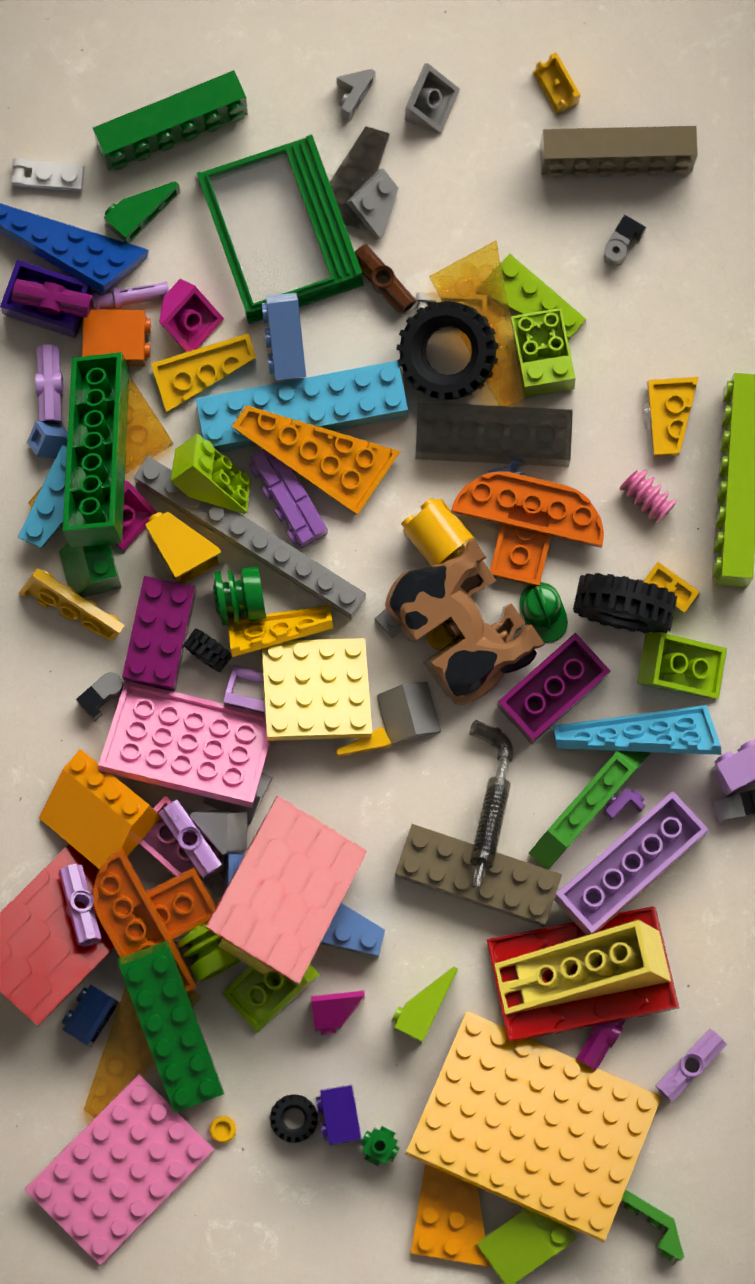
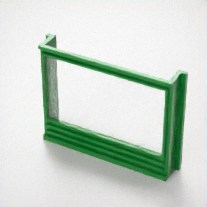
[196,134,364,324]

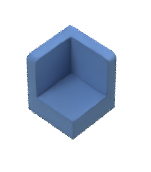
[27,421,68,459]

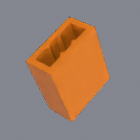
[82,309,151,366]

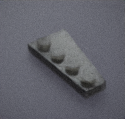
[330,126,390,229]

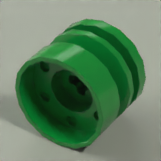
[213,566,266,626]

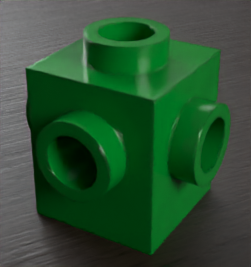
[360,1126,400,1166]

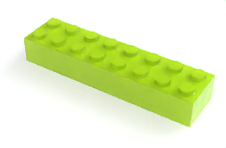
[712,373,755,588]

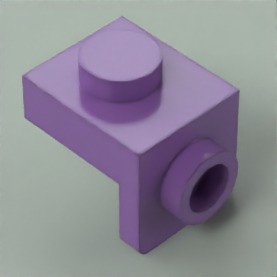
[603,788,645,820]

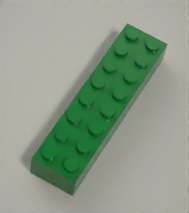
[62,352,129,548]

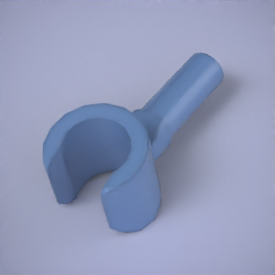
[488,460,525,475]

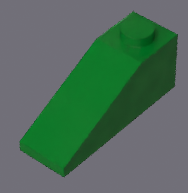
[104,181,180,243]

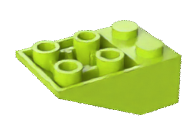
[511,308,576,398]
[171,433,251,514]

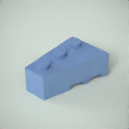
[320,903,385,958]

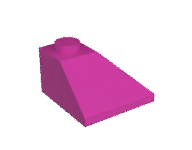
[159,278,224,352]
[114,481,157,551]
[311,991,365,1035]

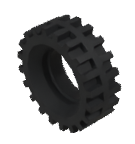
[396,301,499,400]
[573,573,677,633]

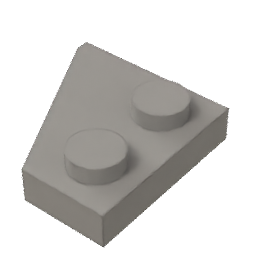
[347,168,399,240]

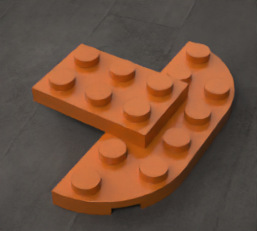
[451,471,604,587]
[93,848,216,991]

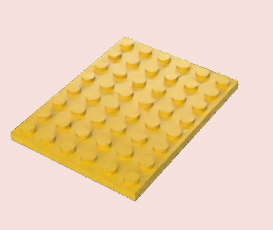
[405,1011,661,1242]

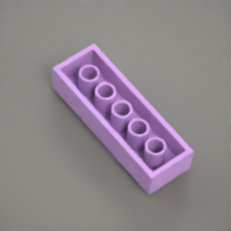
[554,791,709,936]

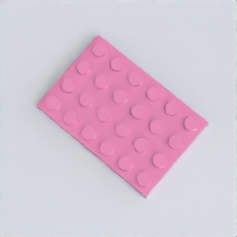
[98,680,271,808]
[24,1074,214,1265]

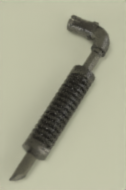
[469,719,513,889]

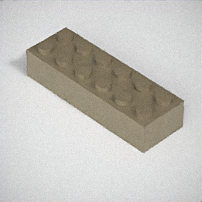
[540,126,698,178]
[395,824,562,927]

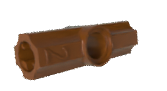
[355,244,416,316]

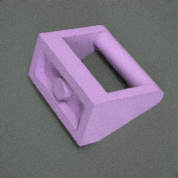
[223,665,265,714]

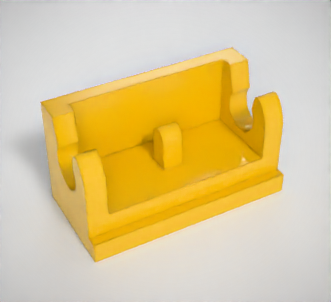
[533,52,581,115]
[644,561,700,613]

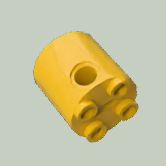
[401,498,475,566]

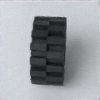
[183,628,232,673]
[270,1094,318,1143]

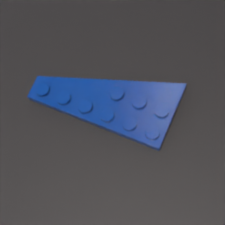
[0,203,149,294]

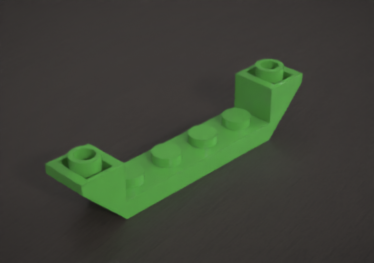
[528,751,651,870]
[621,1189,684,1262]

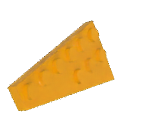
[231,405,401,515]

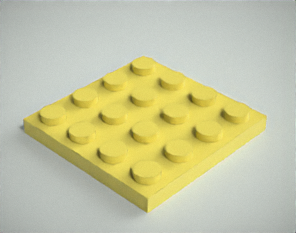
[261,638,372,741]

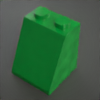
[59,543,122,598]

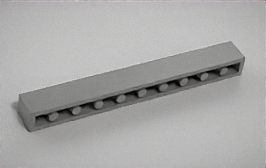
[134,456,366,620]

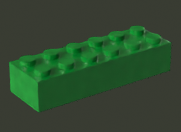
[93,70,248,171]
[118,940,224,1113]

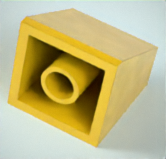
[145,512,223,584]

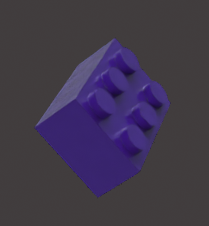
[0,260,92,338]
[316,1085,362,1145]

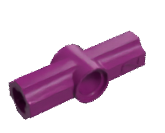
[12,279,93,318]
[576,1019,626,1071]

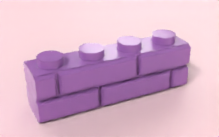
[248,449,328,548]

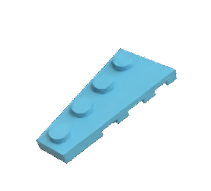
[18,445,67,549]

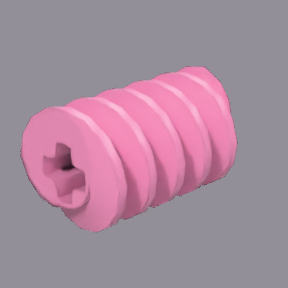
[619,470,677,525]

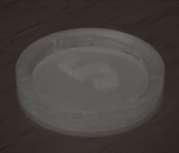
[642,403,652,429]

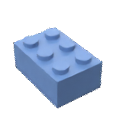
[262,292,306,380]

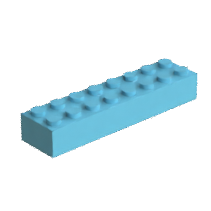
[196,361,408,452]

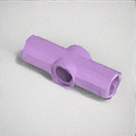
[35,345,63,424]
[158,800,222,879]
[59,864,101,947]
[655,1028,727,1102]

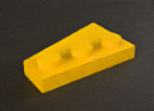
[647,377,699,457]

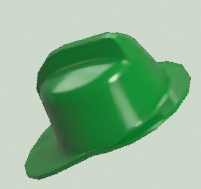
[520,582,568,643]

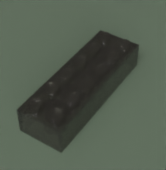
[415,402,573,467]

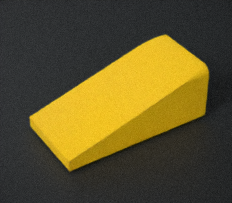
[336,727,392,758]

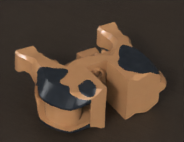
[385,538,545,705]

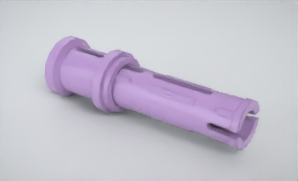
[91,281,169,310]

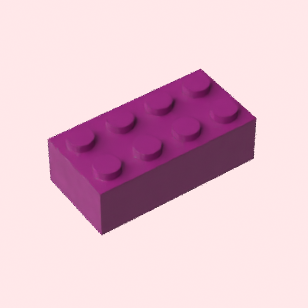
[122,576,196,692]
[497,633,611,744]

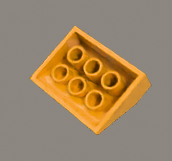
[39,749,161,869]

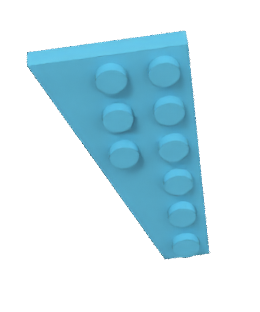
[552,705,722,755]

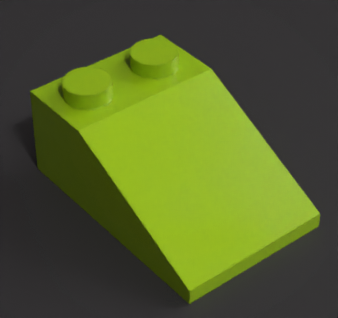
[637,632,727,699]
[222,964,320,1033]
[391,967,458,1044]
[476,1208,577,1284]

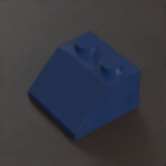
[62,985,120,1048]

